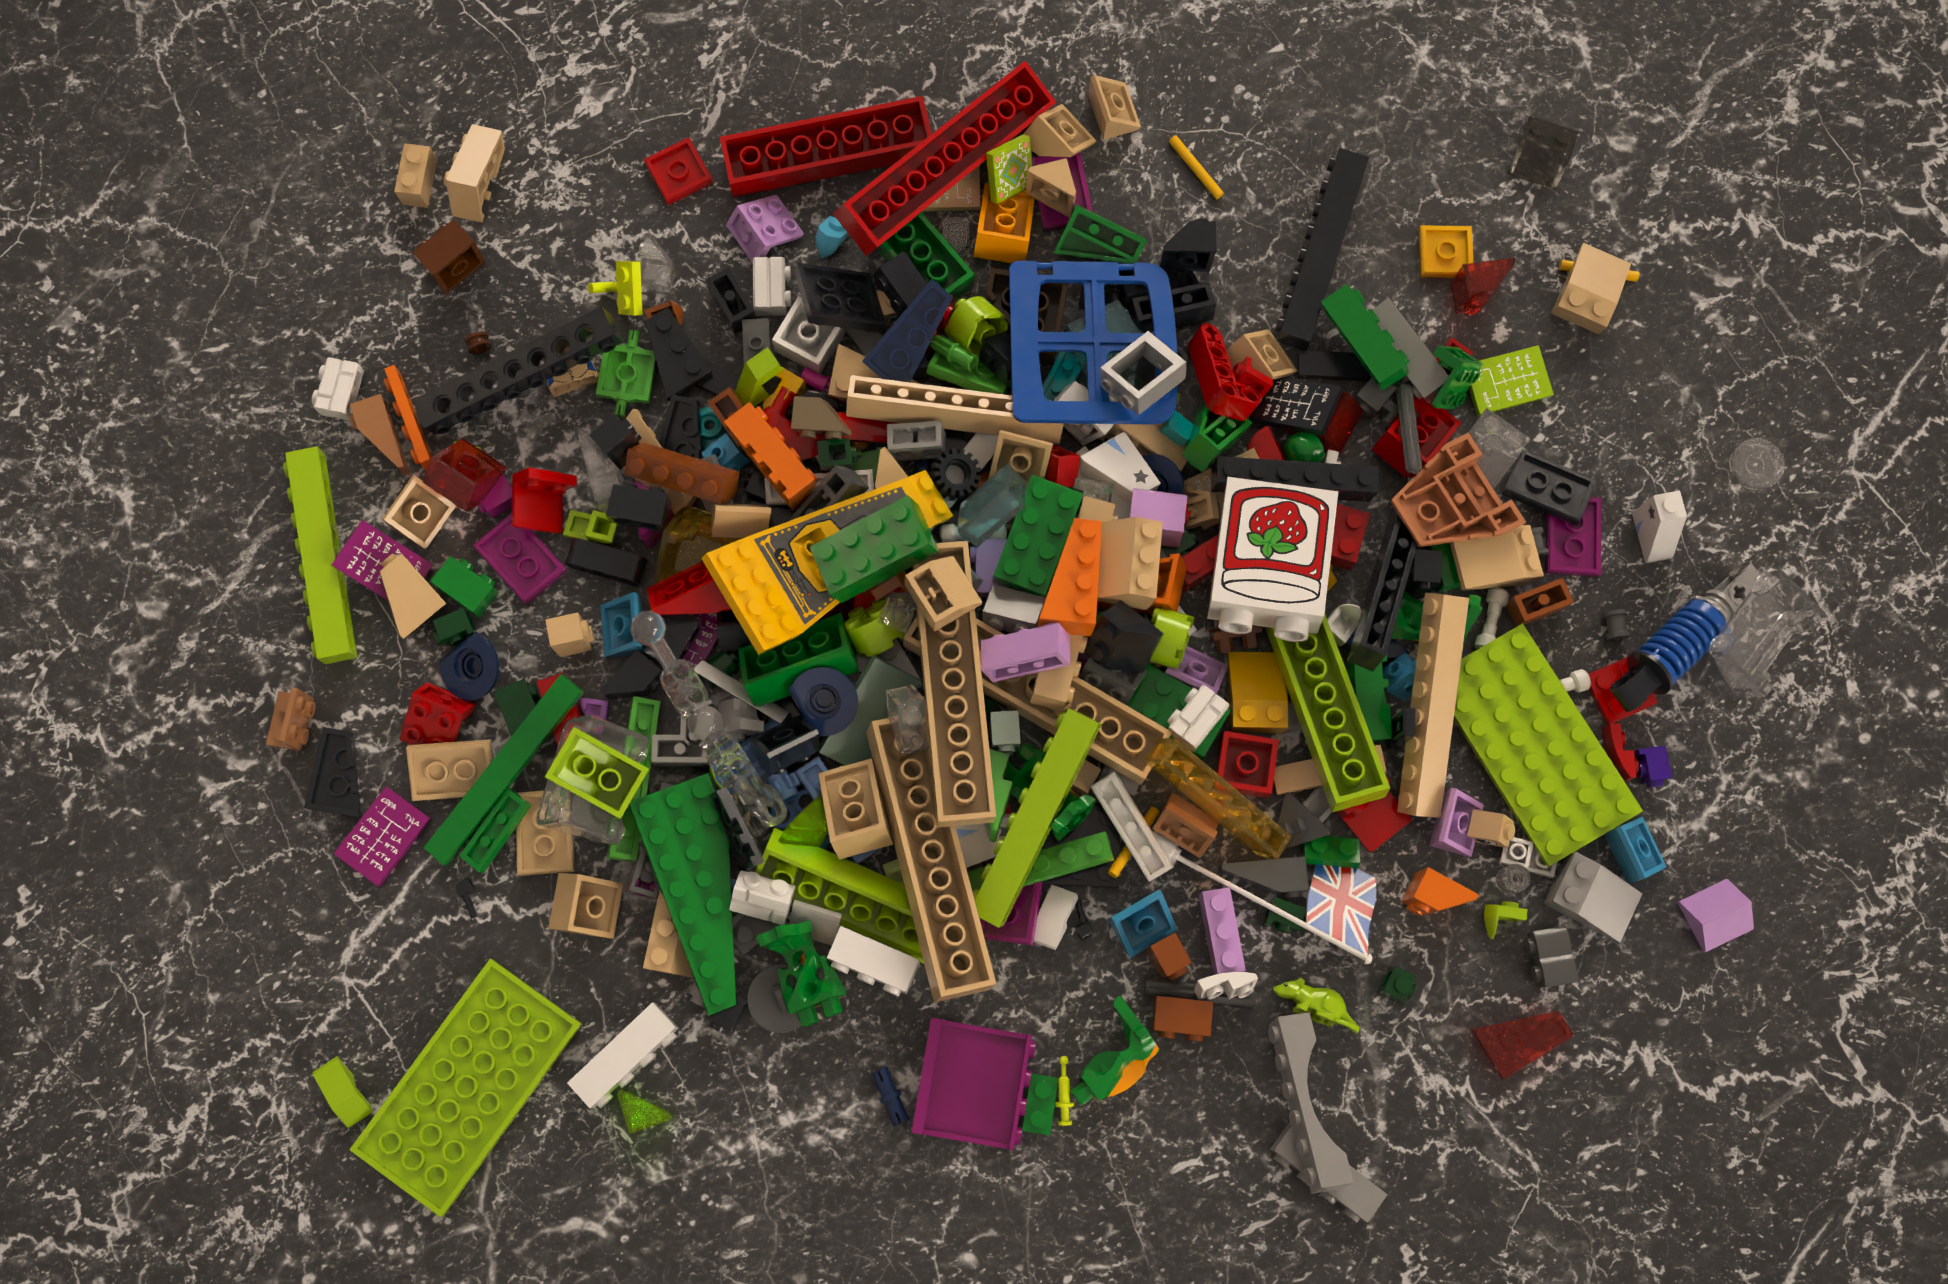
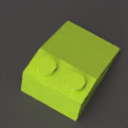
[545,727,649,819]

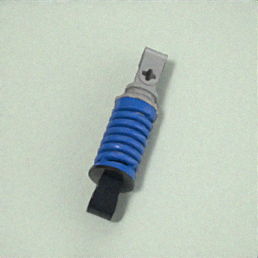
[1609,561,1766,712]

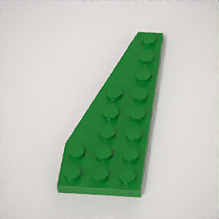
[628,773,736,1016]

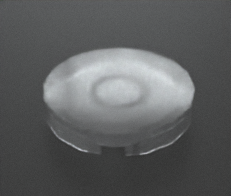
[1729,438,1785,490]

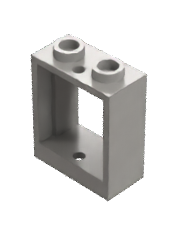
[1100,331,1186,415]

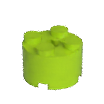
[944,296,1008,358]
[844,596,908,657]
[1150,608,1194,670]

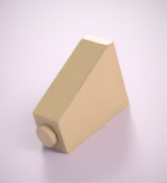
[379,553,446,639]

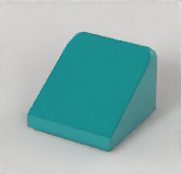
[1159,411,1194,447]

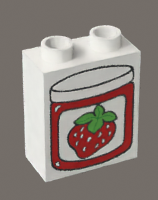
[1207,477,1338,642]

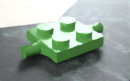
[596,330,657,418]

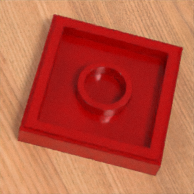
[643,137,714,205]

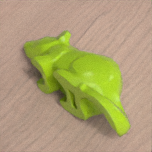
[1273,978,1360,1034]

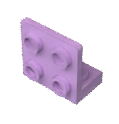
[726,195,804,264]

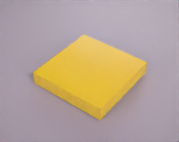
[1418,225,1474,278]

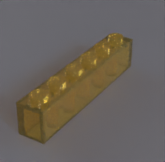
[1144,738,1292,859]

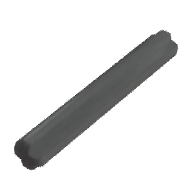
[1396,383,1422,474]
[1145,979,1256,1007]

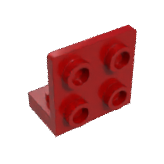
[512,467,577,534]
[400,682,476,745]
[1336,776,1412,853]

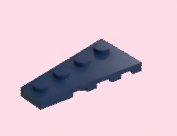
[862,279,953,383]

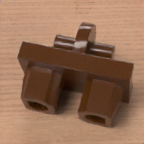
[1208,625,1262,654]

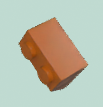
[1401,867,1479,916]

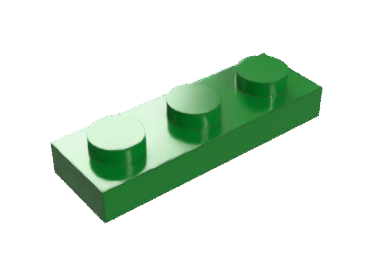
[459,788,532,873]

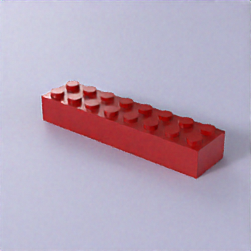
[719,96,932,197]

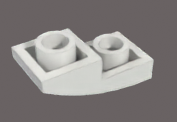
[1500,837,1557,878]
[1034,885,1078,950]
[1194,972,1258,1000]

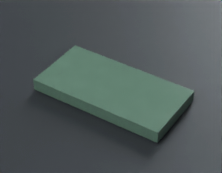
[818,655,921,765]

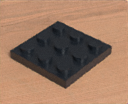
[794,263,887,333]
[1041,803,1120,888]

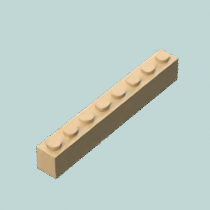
[846,375,1064,443]
[1030,496,1118,712]
[1397,593,1469,818]

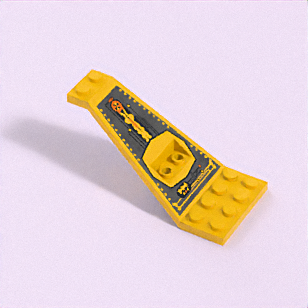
[701,470,953,655]

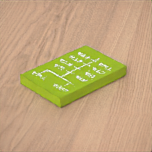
[1469,345,1554,416]

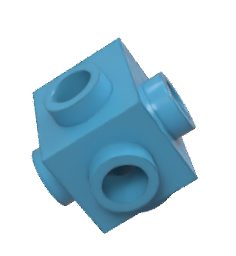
[701,433,750,471]
[1382,653,1417,702]

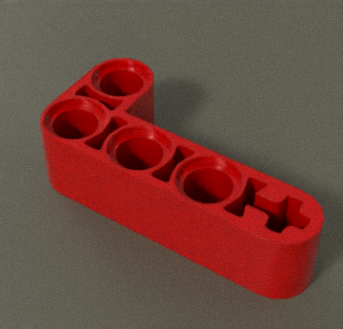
[1188,323,1262,421]

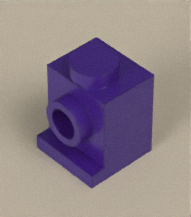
[1634,745,1672,789]

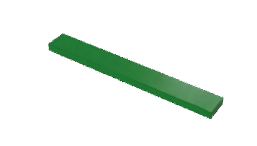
[424,674,584,866]

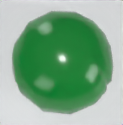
[1284,432,1325,463]

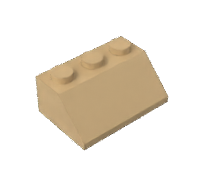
[1097,517,1163,610]
[643,890,693,978]

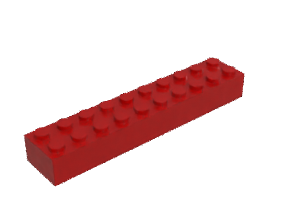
[833,61,1057,256]

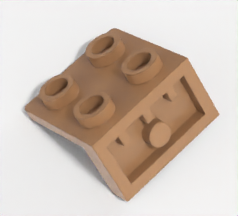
[266,688,315,751]
[1152,793,1219,858]

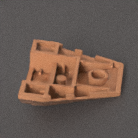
[1390,433,1526,547]

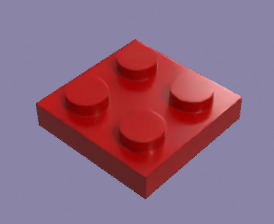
[1588,657,1658,725]

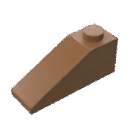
[349,394,410,476]

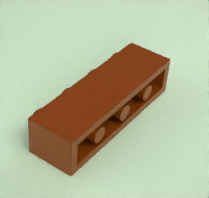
[624,442,740,504]

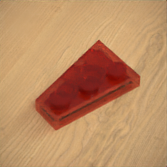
[1471,1011,1575,1079]

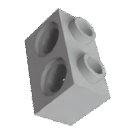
[887,421,946,461]

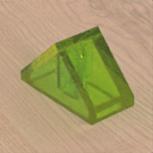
[778,795,829,847]
[617,1089,675,1134]

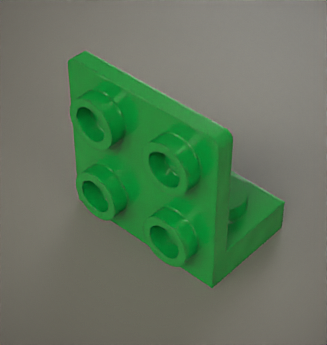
[1431,345,1483,409]

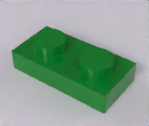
[1302,836,1360,868]
[1022,1073,1059,1136]

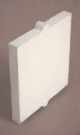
[788,900,842,946]

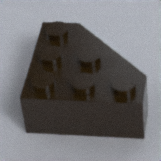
[986,268,1068,366]

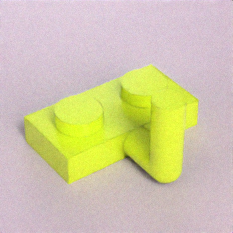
[587,261,643,316]

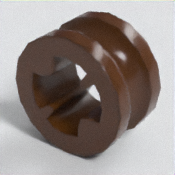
[465,331,492,355]

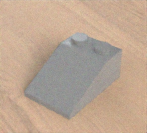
[1543,852,1642,943]

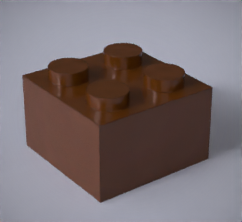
[413,219,486,295]

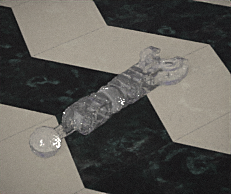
[630,610,787,839]

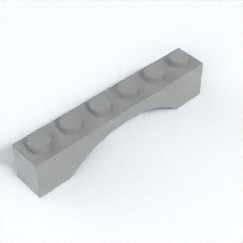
[1268,1012,1354,1194]

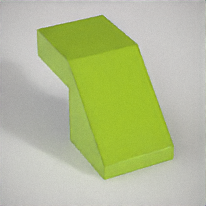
[735,347,783,407]
[563,510,618,544]
[312,1056,373,1128]

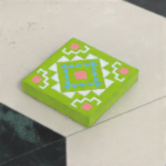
[986,134,1032,204]

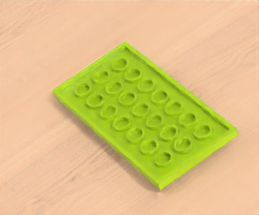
[1454,624,1643,867]
[350,959,582,1217]

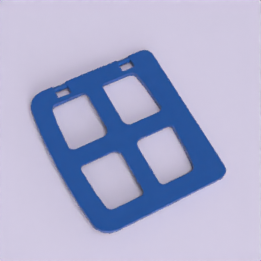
[1009,261,1177,425]

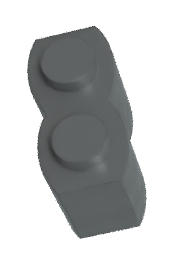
[1525,926,1578,988]

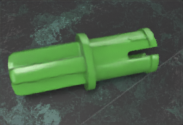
[930,335,979,372]

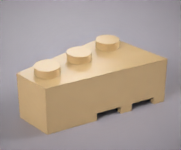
[444,124,505,223]
[1098,423,1187,471]

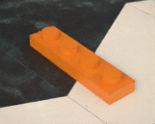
[384,365,436,471]

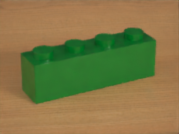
[1321,284,1409,391]

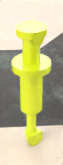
[1055,1056,1074,1126]

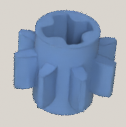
[766,770,801,803]

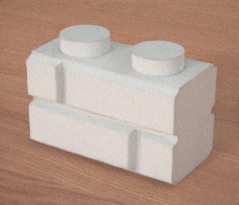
[753,257,791,316]
[312,357,364,421]
[1167,685,1229,752]
[729,870,795,925]

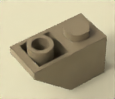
[791,396,851,440]

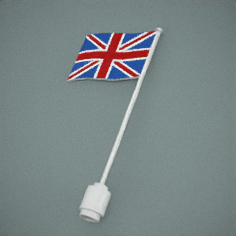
[1152,831,1376,964]

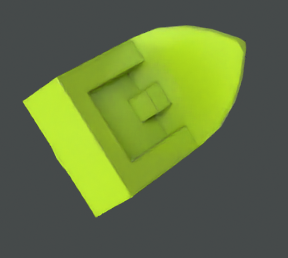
[1484,901,1528,940]

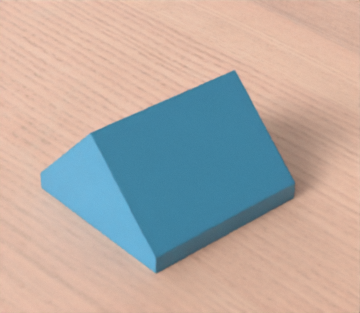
[600,592,646,658]
[1604,816,1667,884]
[1108,889,1178,958]

